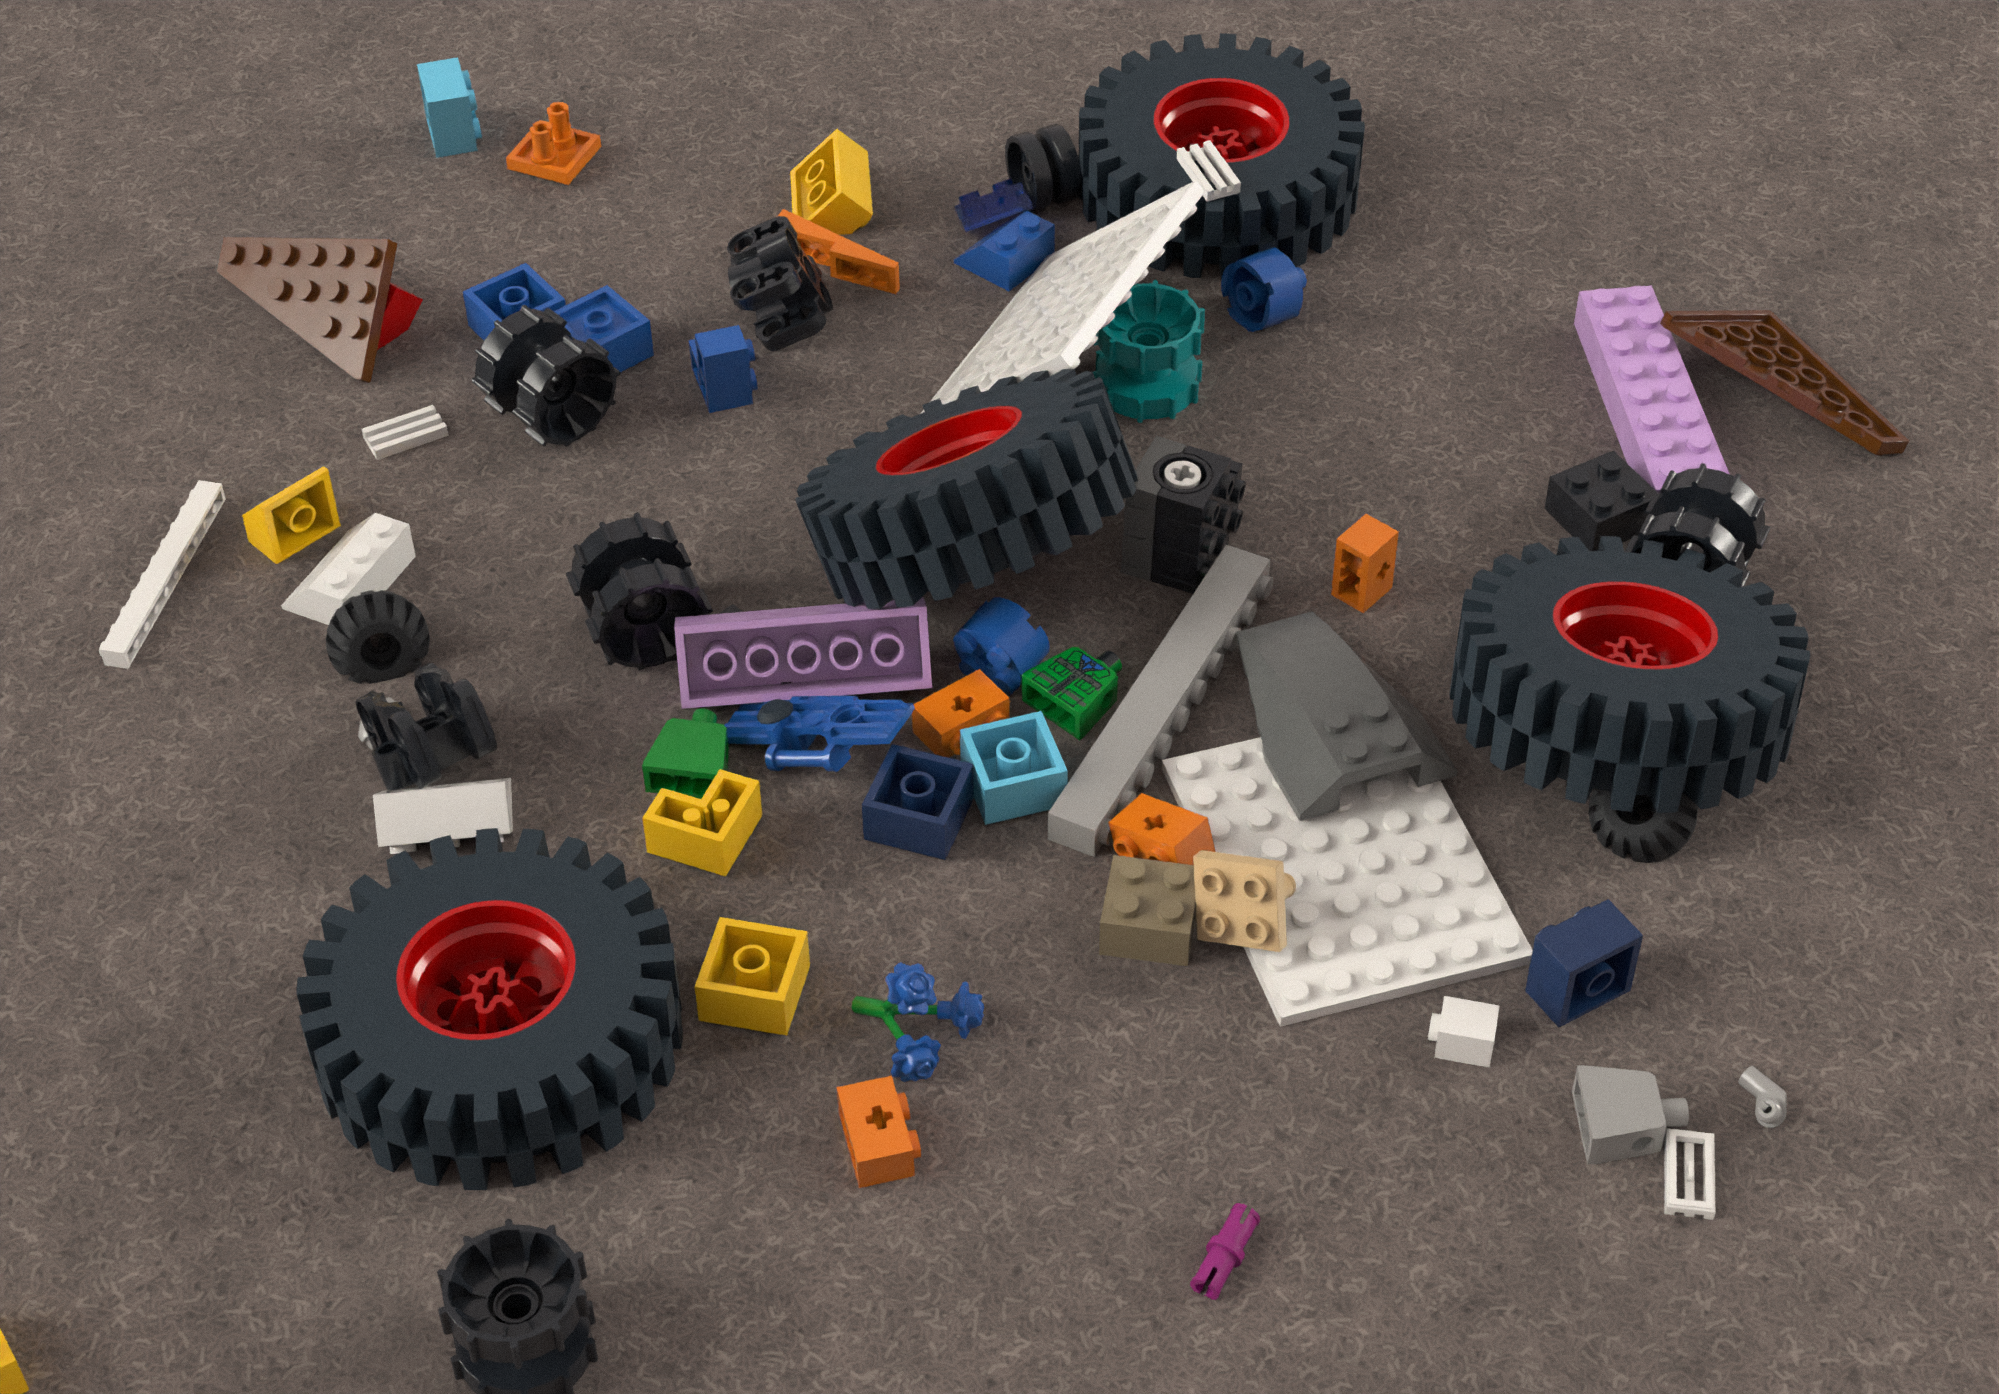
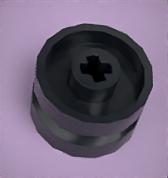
[1005,124,1082,212]

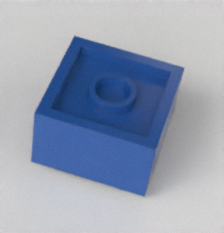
[554,285,654,372]

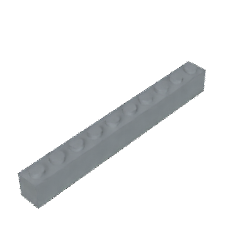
[1048,545,1274,857]

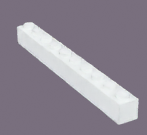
[99,480,225,669]

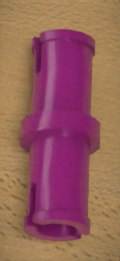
[1190,1203,1261,1300]

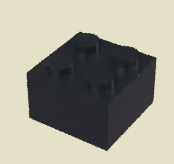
[1545,450,1656,551]

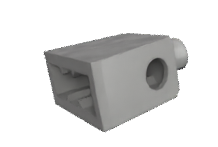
[1572,1065,1689,1165]

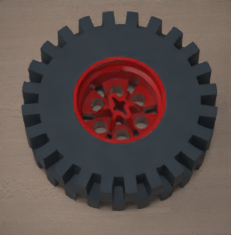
[1078,33,1365,280]
[795,369,1138,609]
[1449,536,1810,813]
[297,828,683,1191]

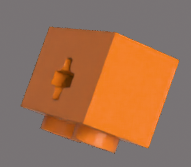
[1331,514,1399,613]
[912,669,1010,758]
[1108,793,1216,865]
[837,1076,921,1188]

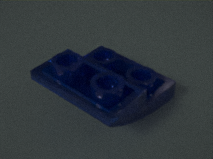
[953,178,1033,232]

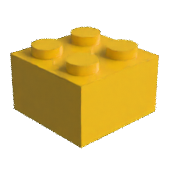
[695,917,810,1036]

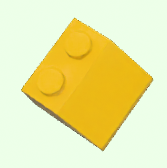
[242,466,341,564]

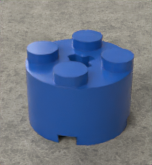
[1221,248,1307,332]
[953,597,1050,696]

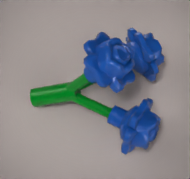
[852,963,984,1082]

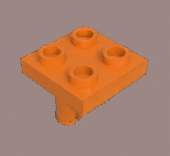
[506,102,601,185]

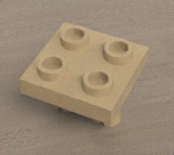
[1193,850,1296,952]

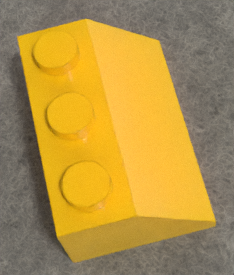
[790,129,873,235]

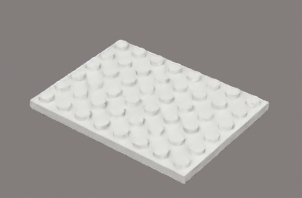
[920,180,1204,414]
[1162,737,1533,1027]

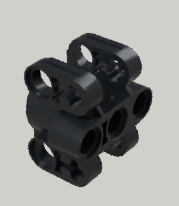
[727,216,833,351]
[355,663,497,791]

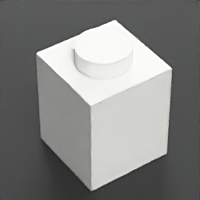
[1428,996,1500,1068]

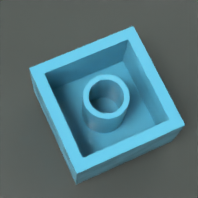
[417,57,482,158]
[960,711,1068,825]

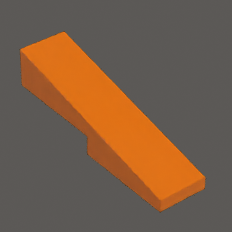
[777,209,900,294]

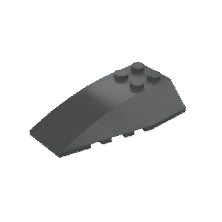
[1237,612,1458,821]

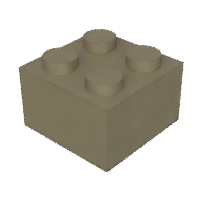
[1099,855,1196,966]

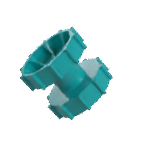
[1092,280,1205,423]

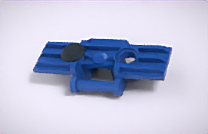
[725,696,915,772]

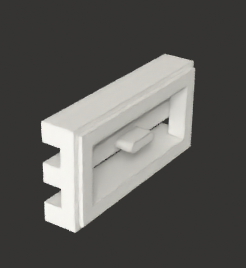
[1177,140,1241,202]
[362,405,449,460]
[1665,1128,1715,1220]

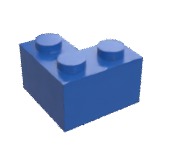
[688,325,758,413]

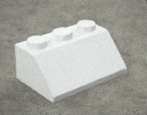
[281,513,415,625]
[373,778,513,854]

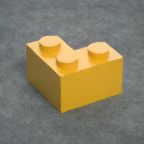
[642,769,762,877]

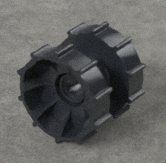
[471,305,621,447]
[1625,463,1771,587]
[566,512,713,671]
[437,1219,598,1394]

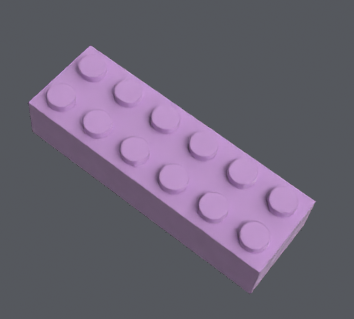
[674,597,932,709]

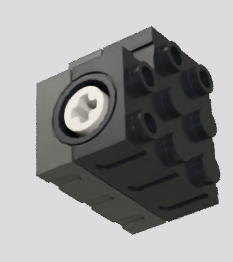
[1120,436,1246,594]

